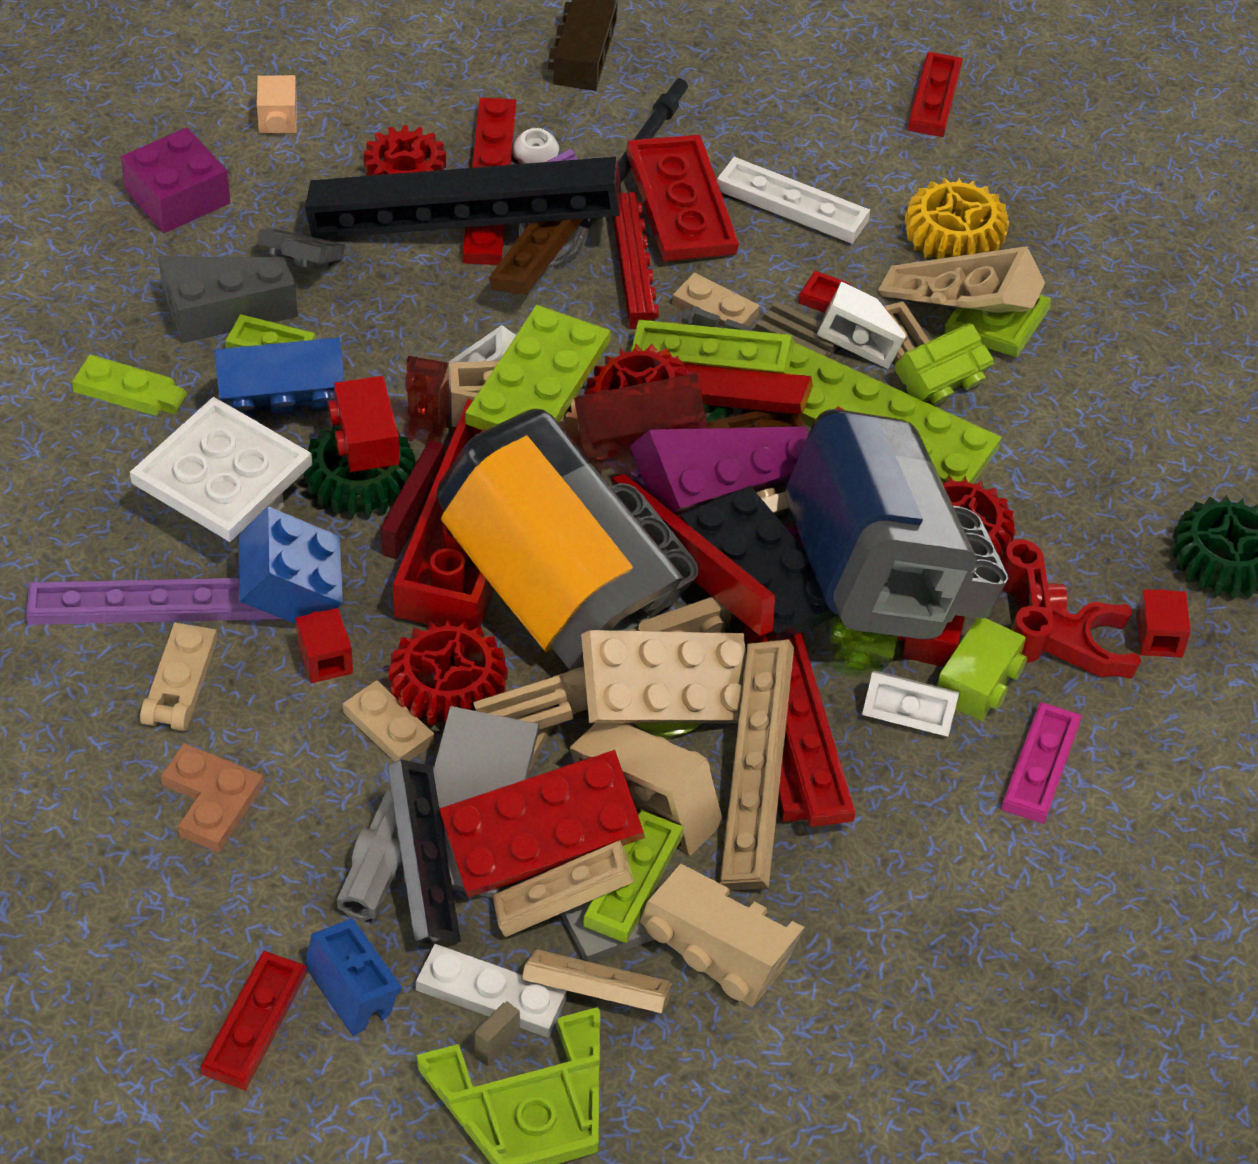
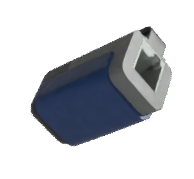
[785,409,1008,639]

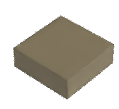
[475,1001,520,1066]

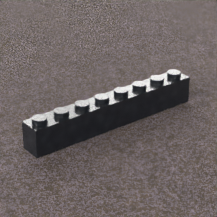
[305,156,622,238]

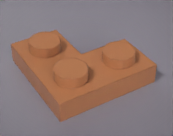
[161,743,264,853]

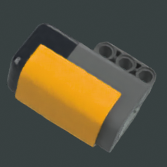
[436,408,698,670]

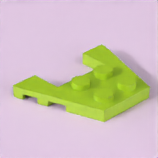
[417,1007,600,1164]

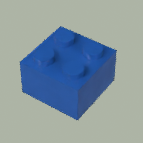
[239,506,343,624]

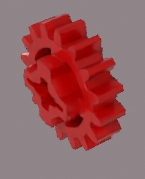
[363,125,446,176]

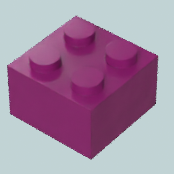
[120,127,231,233]

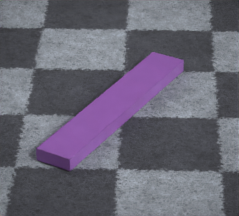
[26,578,282,625]

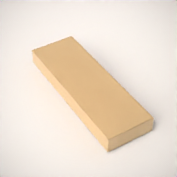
[492,840,634,937]
[522,949,672,1013]

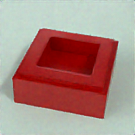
[798,270,850,313]

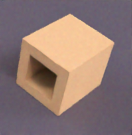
[257,75,297,133]

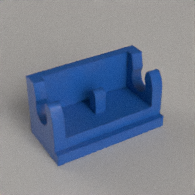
[305,918,402,1036]

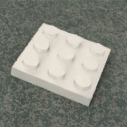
[130,397,312,542]

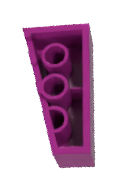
[630,427,809,515]

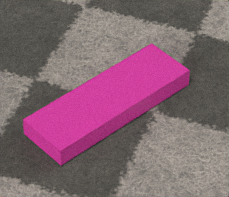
[1001,702,1082,824]

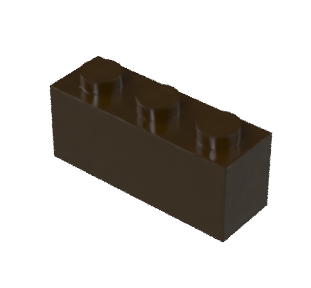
[548,0,618,91]

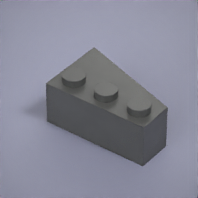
[158,256,298,343]

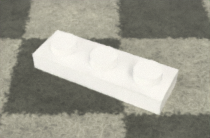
[416,944,567,1038]

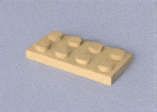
[581,630,746,723]

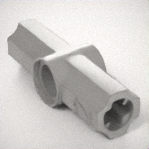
[337,790,404,922]

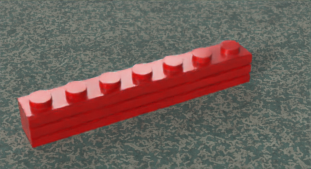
[612,192,659,329]

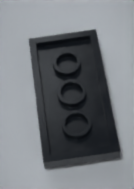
[680,485,839,641]

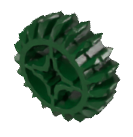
[303,425,416,519]
[1172,495,1258,600]

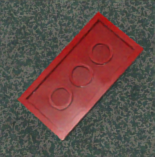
[626,134,739,261]
[439,750,645,898]

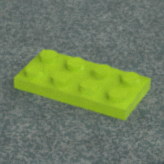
[465,305,611,431]

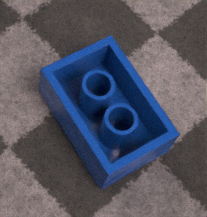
[214,337,345,418]

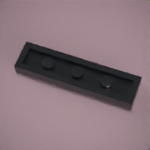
[388,759,461,947]

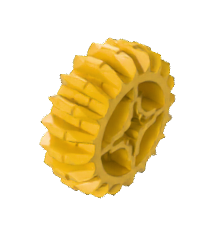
[904,178,1009,259]

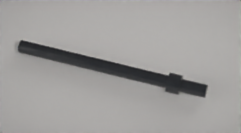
[579,78,688,229]

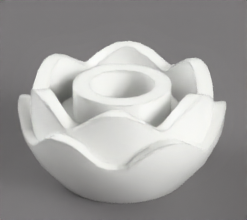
[512,128,560,164]

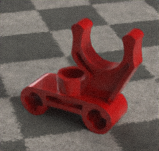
[1001,539,1141,679]

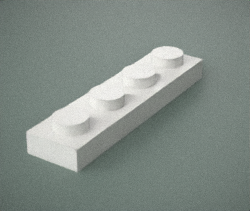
[717,157,870,244]

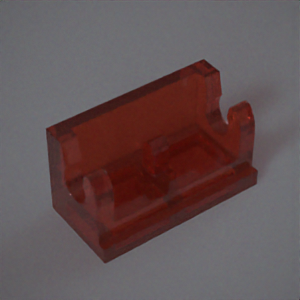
[405,356,450,443]

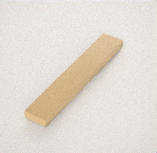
[720,640,794,891]

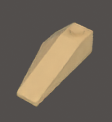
[878,246,1045,313]

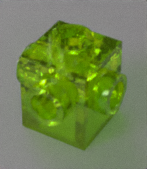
[830,617,897,670]

